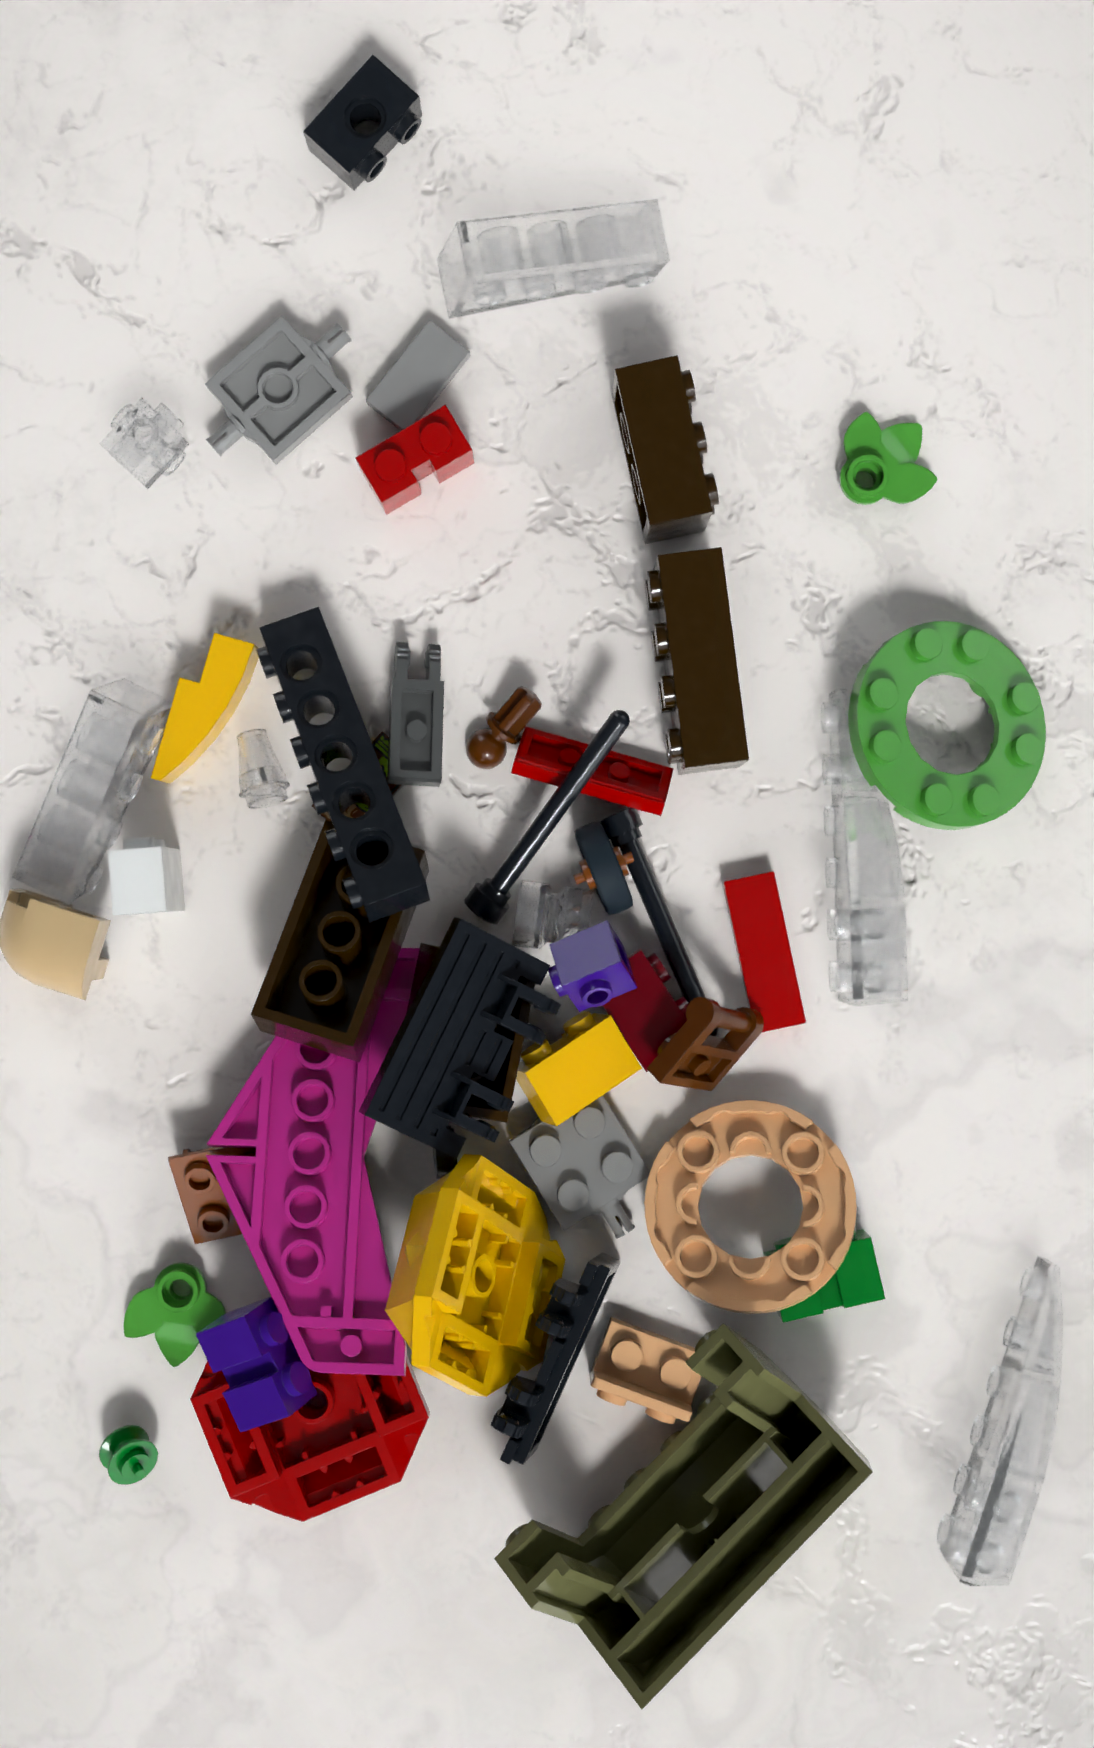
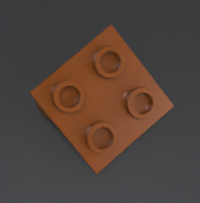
[168,1147,256,1244]

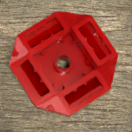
[190,1357,430,1522]

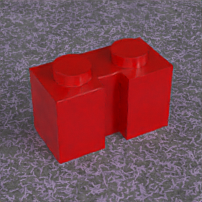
[355,405,474,515]

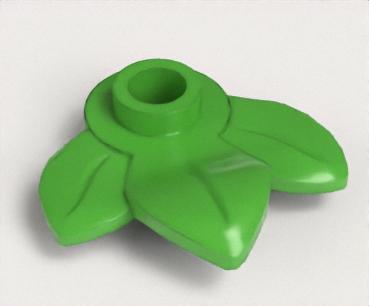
[839,412,937,505]
[123,1262,227,1367]

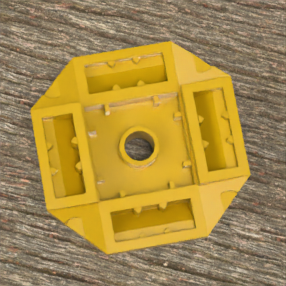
[385,1154,566,1397]

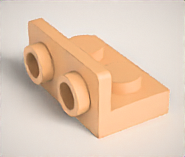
[589,1317,701,1424]

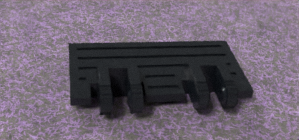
[358,917,561,1159]
[491,1252,621,1465]

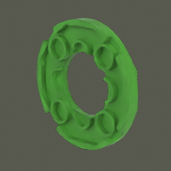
[848,621,1046,830]

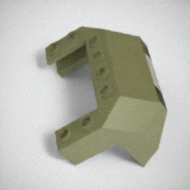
[494,1323,873,1709]

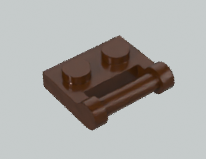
[647,997,764,1091]

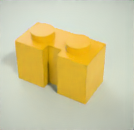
[516,1011,642,1126]

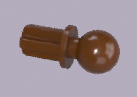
[466,686,542,769]

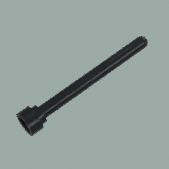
[464,710,630,925]
[599,807,719,1037]

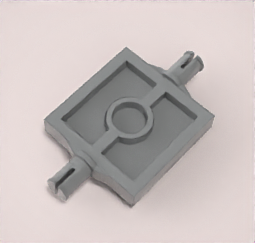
[205,316,353,465]
[509,1095,650,1239]

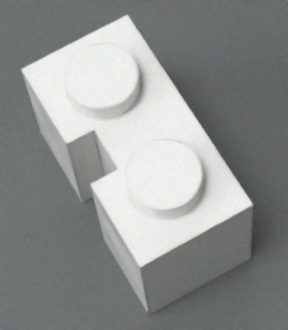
[108,837,185,915]

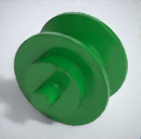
[99,1425,158,1485]

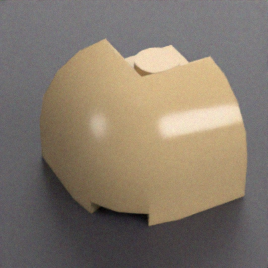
[0,889,111,1001]

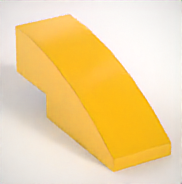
[151,633,259,784]

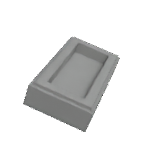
[366,320,470,431]

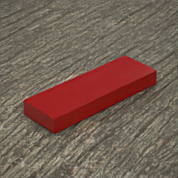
[511,726,674,816]
[722,871,806,1032]

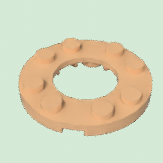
[644,1100,857,1314]

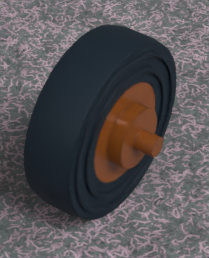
[573,821,634,915]

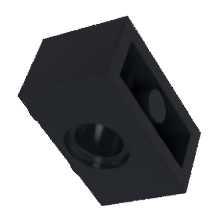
[303,55,422,191]

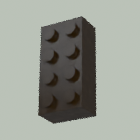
[645,547,749,775]
[251,820,429,1062]

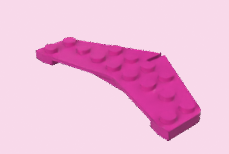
[206,948,420,1376]

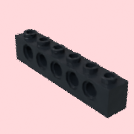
[256,607,430,923]

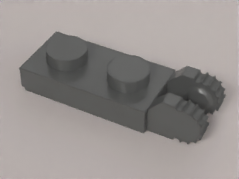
[387,642,444,787]

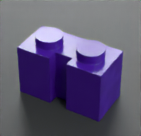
[196,1297,317,1433]

